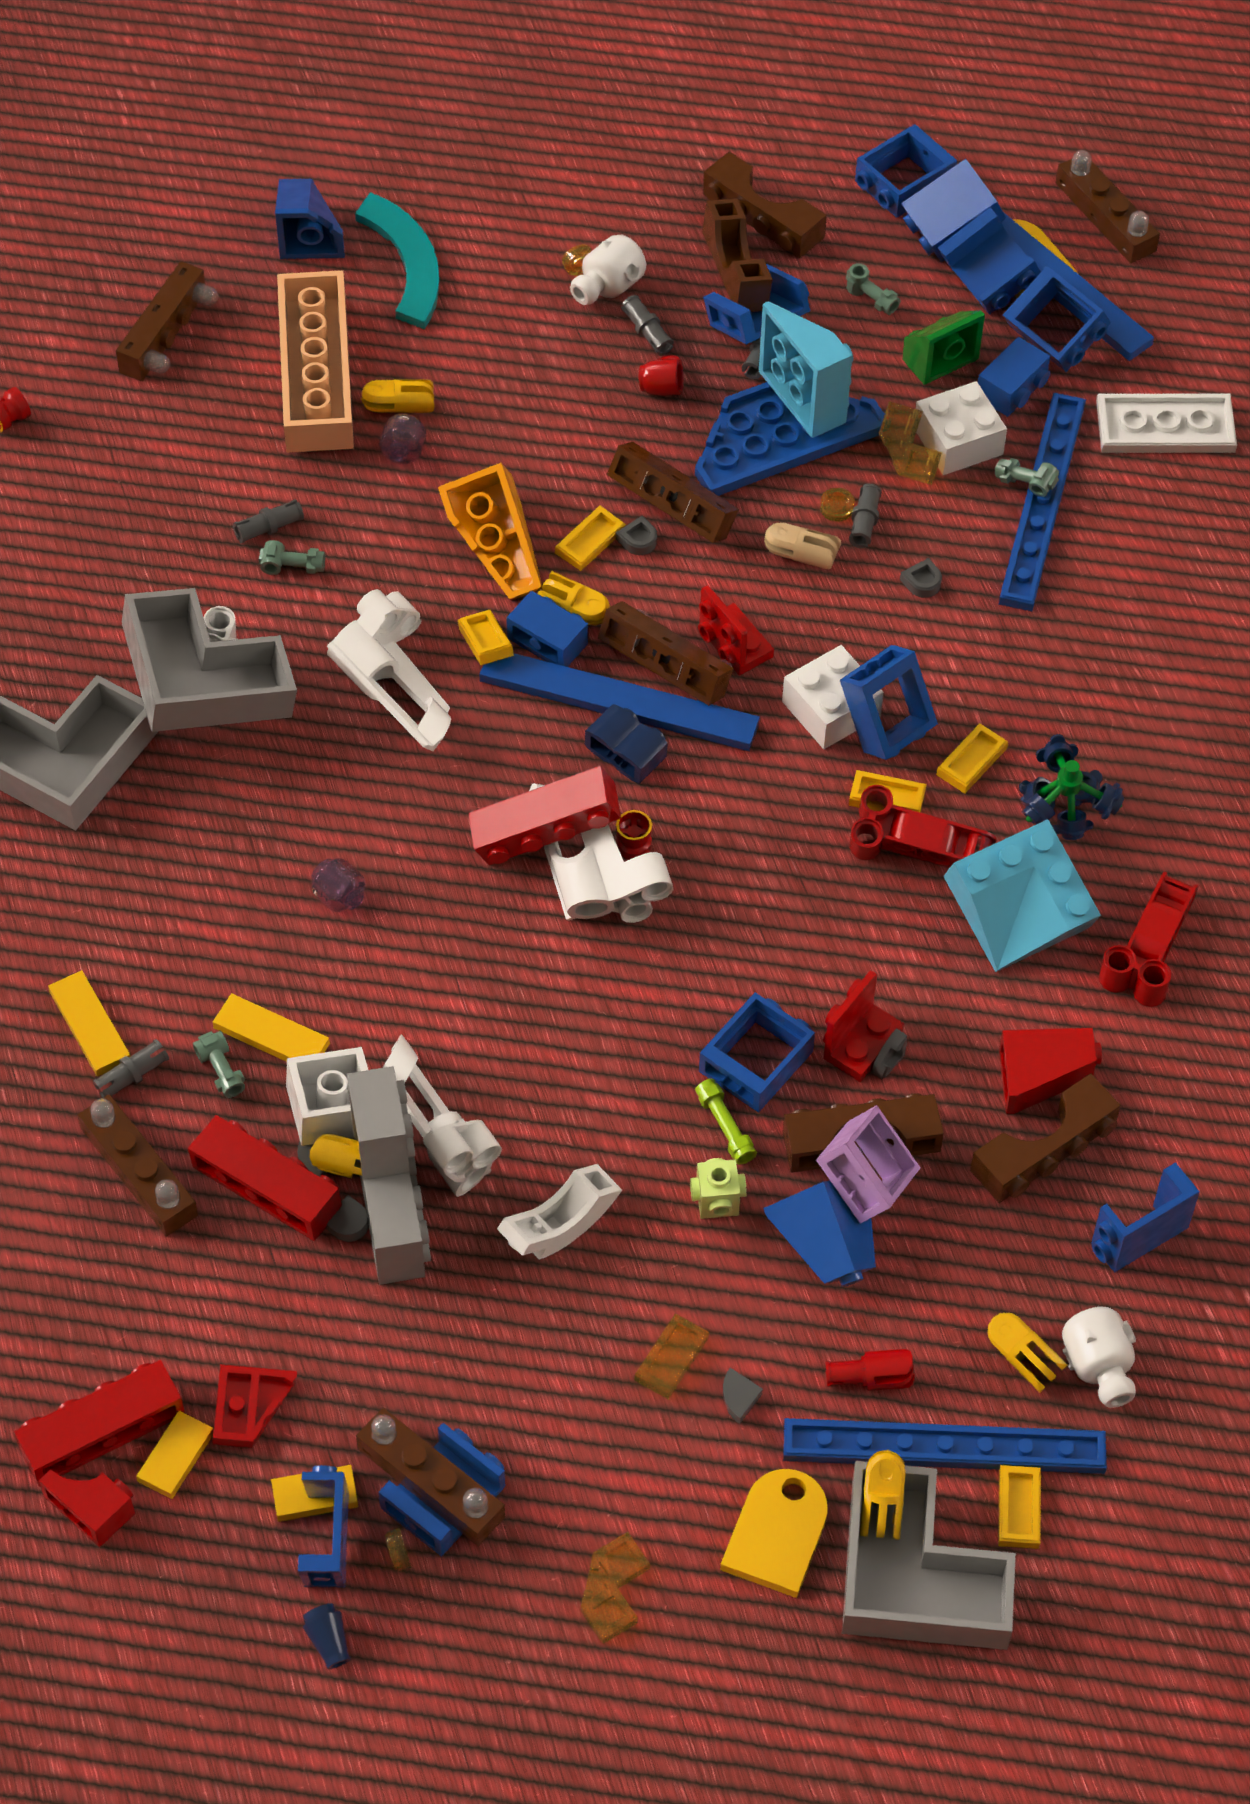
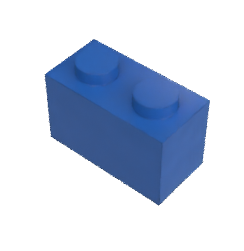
[978,337,1050,417]
[506,590,588,667]

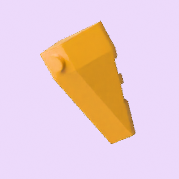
[438,463,542,601]

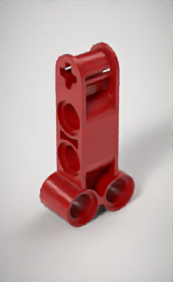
[849,785,997,868]
[1099,871,1199,1007]

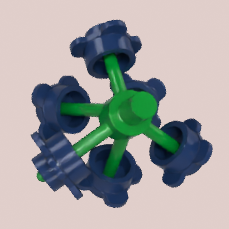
[1019,734,1124,840]

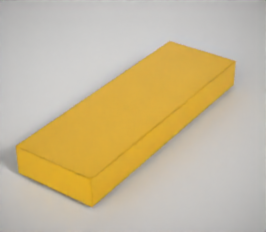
[48,970,130,1077]
[213,993,330,1062]

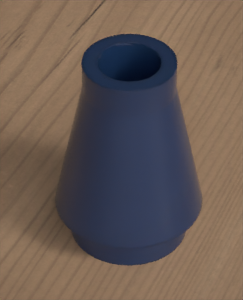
[302,1603,351,1670]

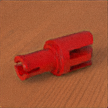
[825,1349,915,1391]

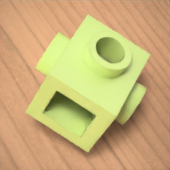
[690,1158,747,1219]

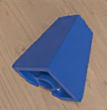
[275,179,345,259]
[763,1181,876,1287]

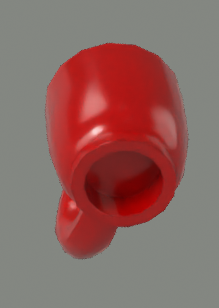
[639,355,684,396]

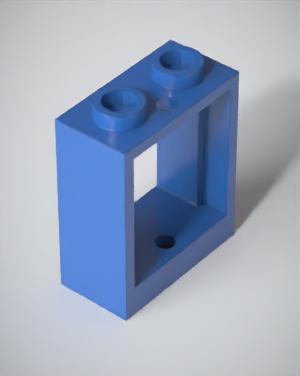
[855,124,957,218]
[1003,266,1111,372]
[840,645,938,760]
[699,992,815,1113]

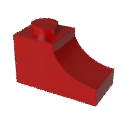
[39,1469,135,1548]

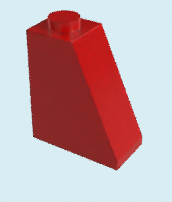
[999,1028,1102,1114]

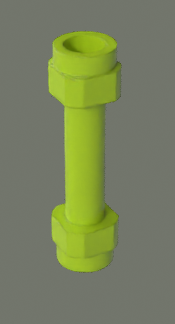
[695,1079,757,1165]

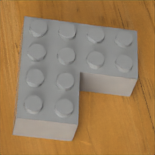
[122,588,297,732]
[0,675,158,831]
[347,1066,431,1285]
[842,1461,1016,1650]

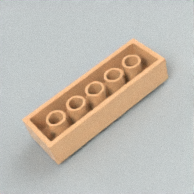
[277,270,354,453]

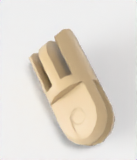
[764,523,841,570]

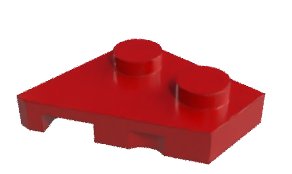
[212,1364,297,1448]

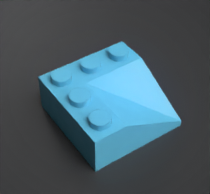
[759,301,854,438]
[943,819,1101,972]

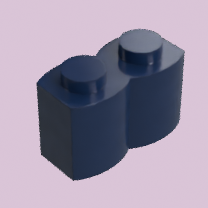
[585,704,668,784]

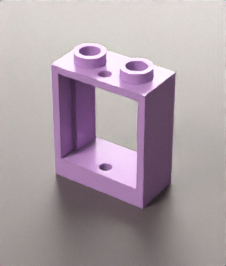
[816,1105,920,1224]

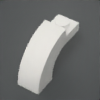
[497,1164,622,1260]

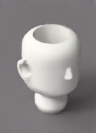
[570,235,646,305]
[1062,1307,1136,1408]

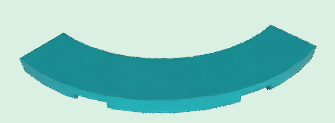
[355,192,440,329]

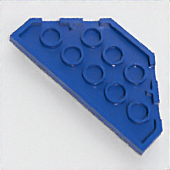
[695,382,891,496]

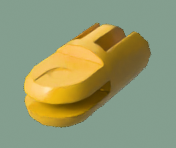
[361,379,435,413]
[537,571,610,626]
[310,1134,362,1178]
[988,1313,1068,1393]
[859,1450,906,1540]

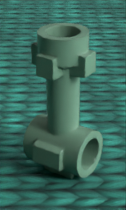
[846,263,900,315]
[995,458,1059,497]
[258,540,326,575]
[192,1031,245,1098]

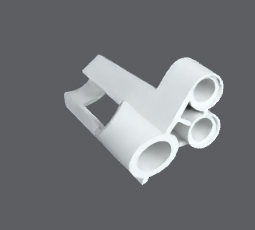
[327,589,451,751]
[529,784,673,923]
[383,1034,502,1197]

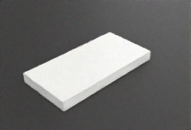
[1096,394,1237,453]

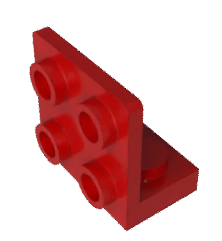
[698,585,774,676]
[823,970,904,1083]

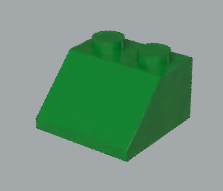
[902,310,985,385]

